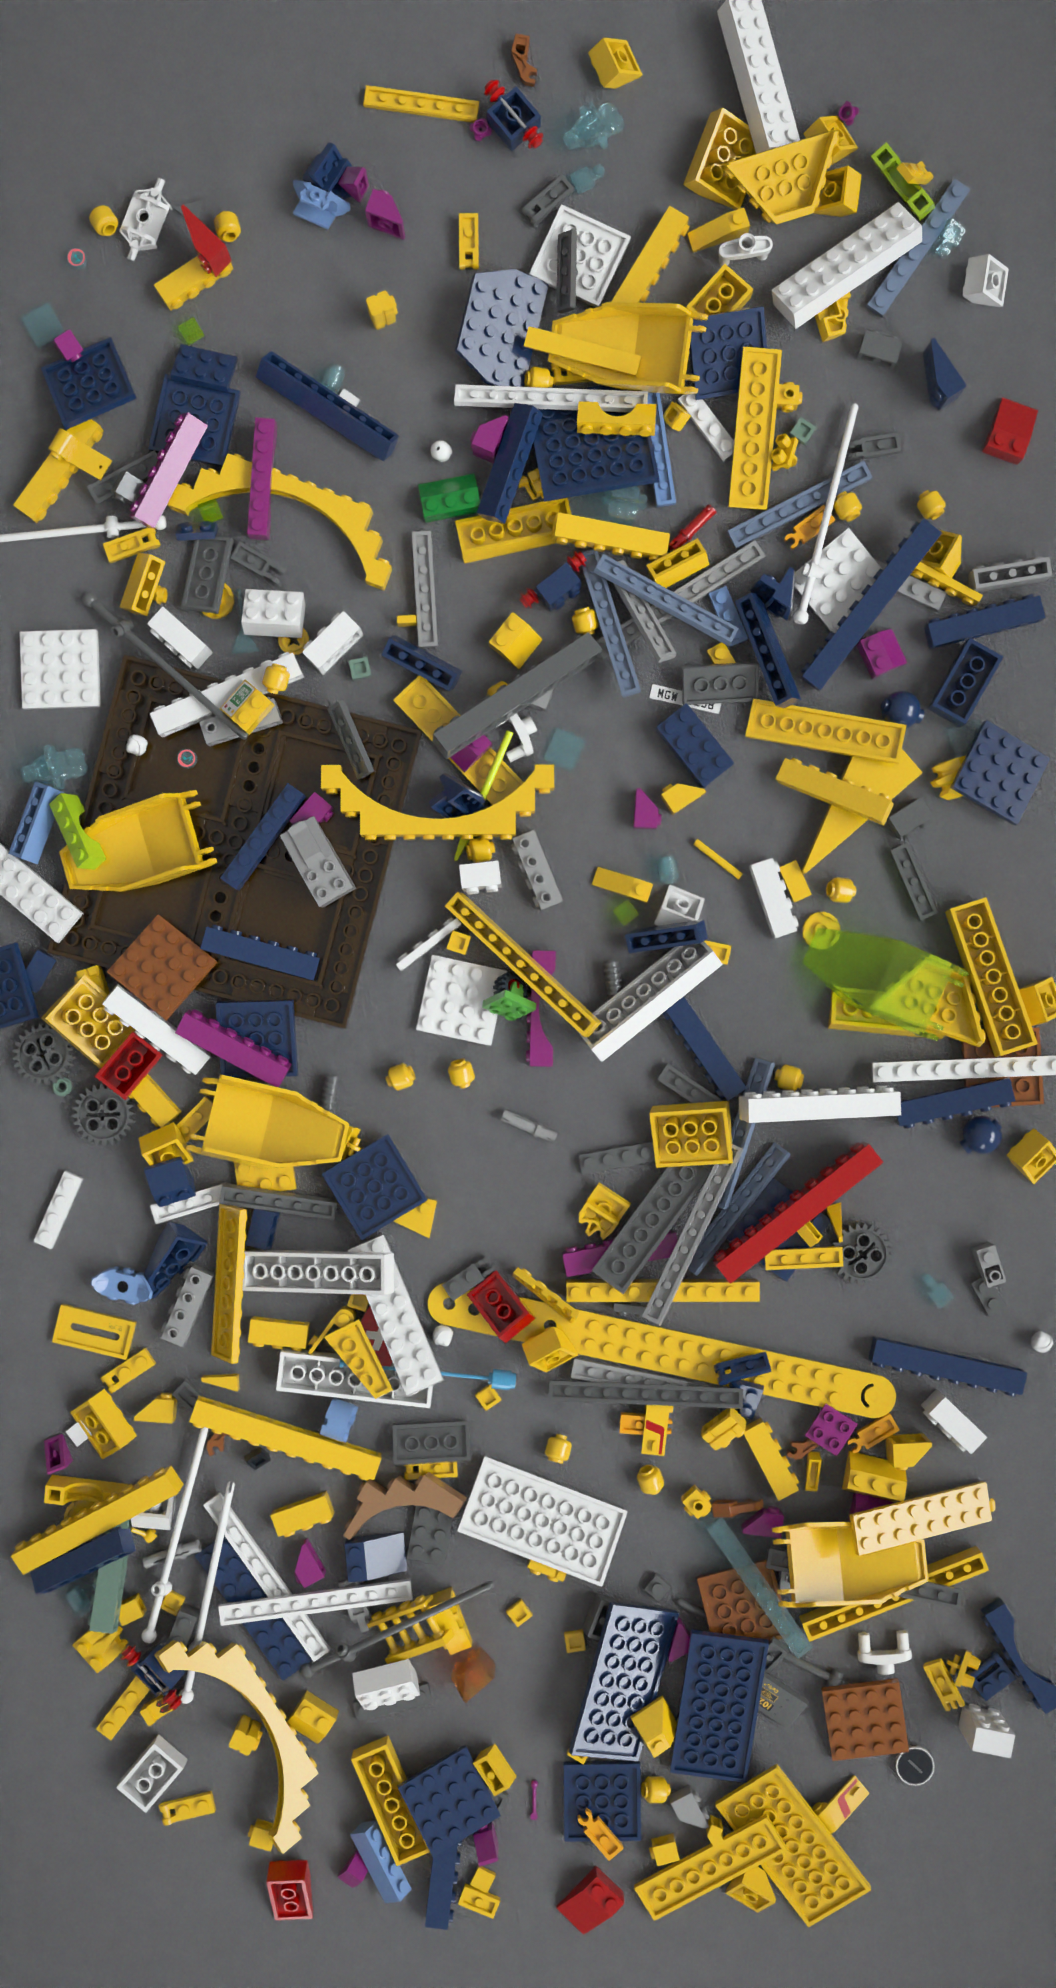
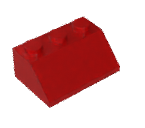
[95,1032,163,1100]

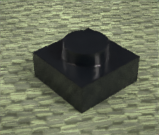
[244,1447,271,1470]

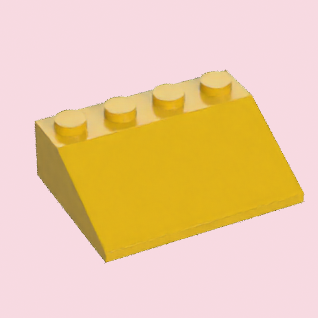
[683,107,756,210]
[41,975,136,1069]
[649,1101,733,1168]

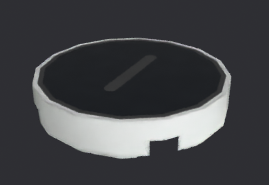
[895,1745,934,1786]

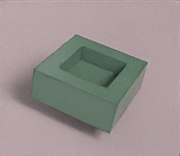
[789,417,817,446]
[349,657,372,681]

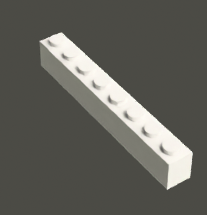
[150,652,304,737]

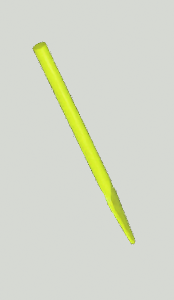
[454,730,513,861]

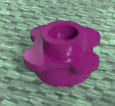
[837,101,860,126]
[470,118,492,141]

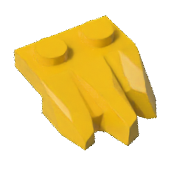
[930,756,966,800]
[579,1182,631,1240]
[72,1626,129,1673]

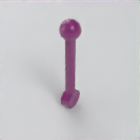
[530,1780,538,1820]

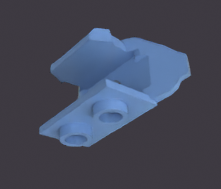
[293,179,350,230]
[90,1266,153,1305]

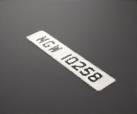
[649,684,721,714]

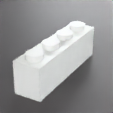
[749,858,799,939]

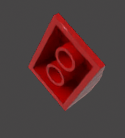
[181,204,232,277]
[982,397,1038,465]
[467,1270,536,1343]
[266,1859,313,1920]
[556,1866,625,1935]

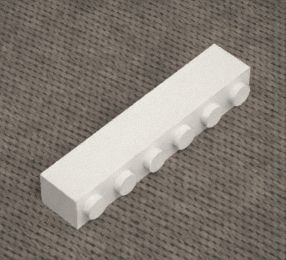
[103,984,210,1075]

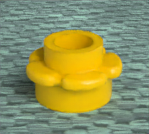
[153,585,168,605]

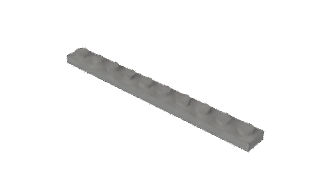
[596,540,765,660]
[642,1144,744,1326]

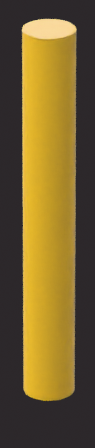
[693,839,743,879]

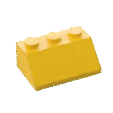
[70,1389,137,1459]
[842,1451,907,1503]

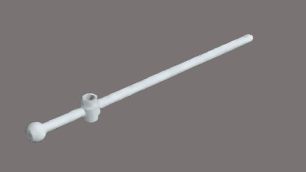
[793,403,858,624]
[0,515,166,542]
[141,1427,209,1643]
[179,1481,235,1704]

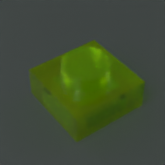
[178,317,205,345]
[198,498,223,522]
[612,899,639,926]

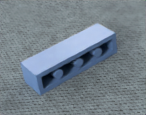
[8,782,64,864]
[350,1821,411,1903]

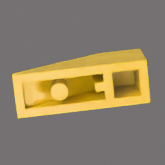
[687,208,750,253]
[592,867,653,903]

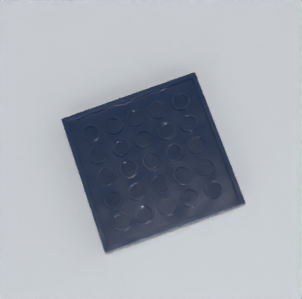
[533,385,659,502]

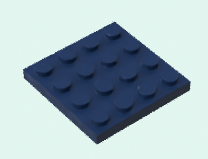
[689,306,767,400]
[41,337,137,430]
[148,374,241,467]
[950,720,1050,826]
[0,943,39,1029]
[215,999,298,1078]
[322,1134,428,1240]
[726,1178,830,1282]
[397,1745,501,1857]
[563,1761,641,1842]

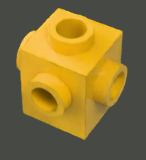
[777,382,802,413]
[681,1484,712,1519]

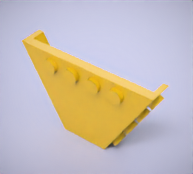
[722,130,839,224]
[869,956,986,1047]

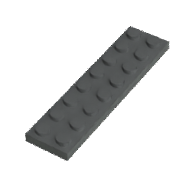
[592,1165,712,1294]

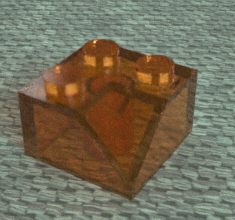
[451,1646,496,1703]

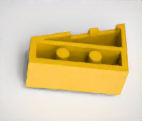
[428,1587,472,1655]

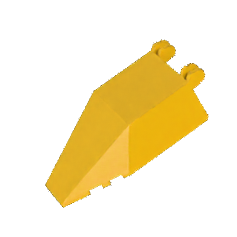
[548,302,708,395]
[59,790,217,892]
[186,1075,349,1168]
[772,1522,929,1608]

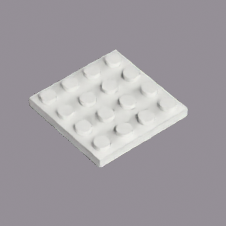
[529,204,631,308]
[794,528,882,633]
[20,629,101,709]
[416,955,507,1046]

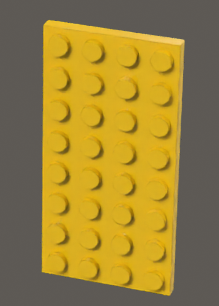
[715,1764,871,1928]

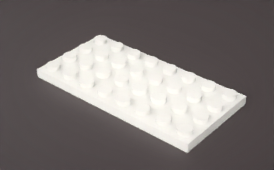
[457,1456,628,1587]

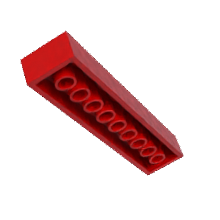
[712,1141,884,1284]

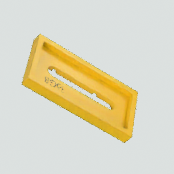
[52,1304,137,1360]

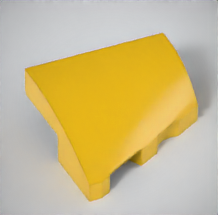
[815,292,851,342]

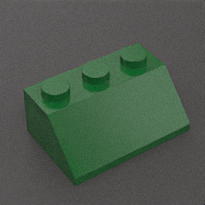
[418,473,480,523]

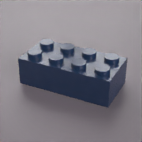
[927,638,1003,727]
[655,703,735,789]

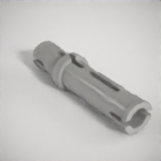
[501,1109,558,1143]
[143,1539,202,1569]

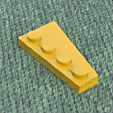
[394,1198,437,1238]
[512,1267,580,1324]
[324,1319,393,1399]

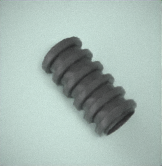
[602,960,623,996]
[319,1074,341,1110]

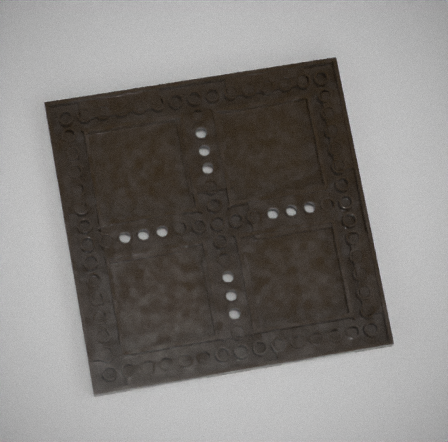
[47,654,423,1029]

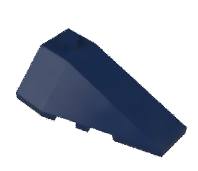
[144,1222,208,1299]

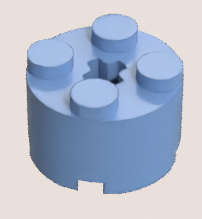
[320,1397,358,1443]

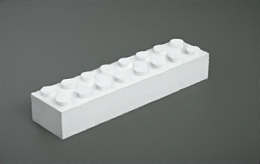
[717,0,800,153]
[772,202,922,329]
[577,941,723,1062]
[739,1086,901,1123]
[348,1235,444,1396]
[242,1250,394,1295]
[276,1348,433,1408]

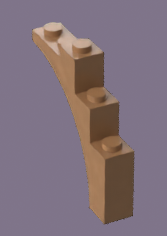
[343,1472,467,1540]

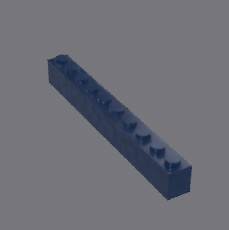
[800,519,942,691]

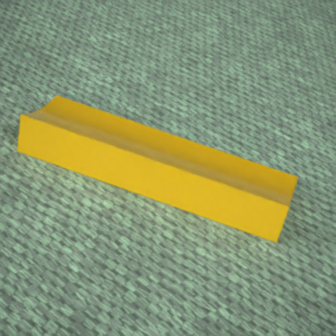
[455,498,572,564]
[828,987,945,1039]

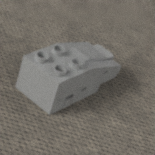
[280,816,356,907]

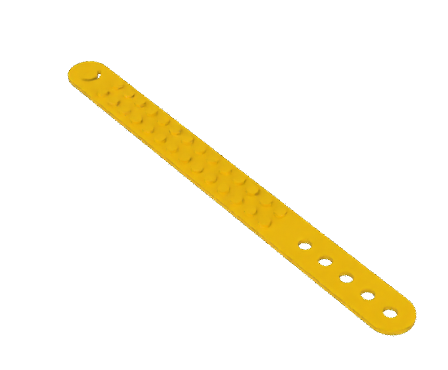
[428,1282,896,1418]

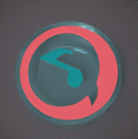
[67,248,87,269]
[177,749,197,769]

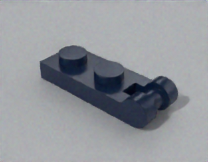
[714,1351,771,1386]

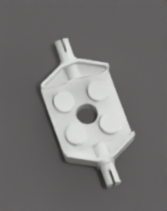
[120,178,172,262]

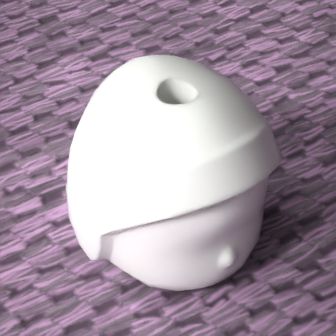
[431,440,452,462]
[126,734,148,756]
[433,1325,453,1347]
[1031,1331,1053,1353]

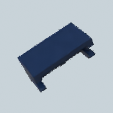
[26,949,56,993]
[246,1209,280,1250]

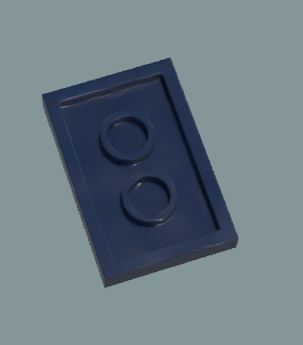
[170,344,237,392]

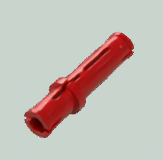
[668,504,716,551]

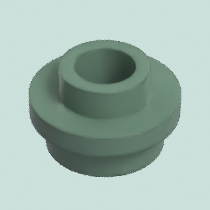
[52,1077,72,1096]

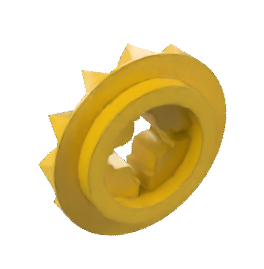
[278,628,309,655]

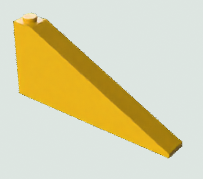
[801,749,923,874]

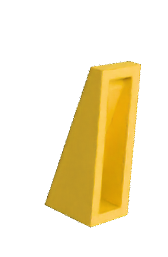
[826,1202,843,1243]
[201,1374,240,1392]
[805,1451,822,1491]

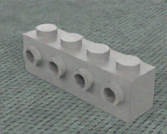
[968,556,1053,592]
[200,697,283,746]
[511,830,563,911]
[161,1264,216,1347]

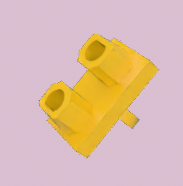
[770,433,798,471]
[342,1126,363,1160]
[946,1650,981,1688]

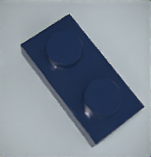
[176,521,218,541]

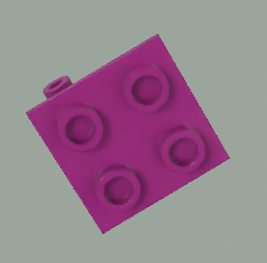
[805,1404,858,1456]

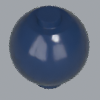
[880,691,924,729]
[960,1116,1002,1154]

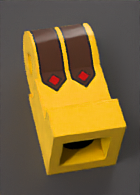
[140,1689,173,1726]

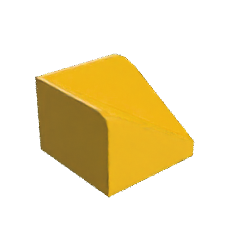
[663,402,691,431]

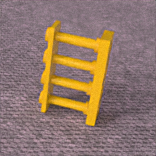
[367,1594,455,1664]

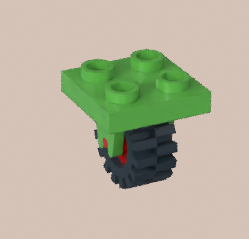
[482,971,537,1021]

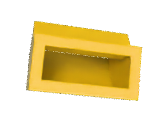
[797,1221,823,1247]
[706,1815,724,1847]

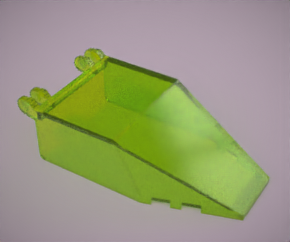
[802,928,969,1041]

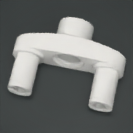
[718,233,773,266]
[496,713,537,763]
[857,1630,912,1675]

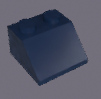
[144,1156,196,1207]

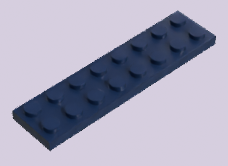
[195,1535,312,1681]

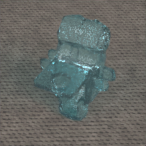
[563,102,625,150]
[602,486,647,526]
[21,745,87,790]

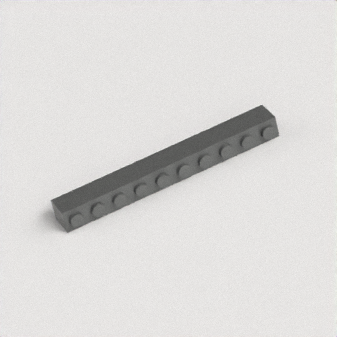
[432,632,603,759]

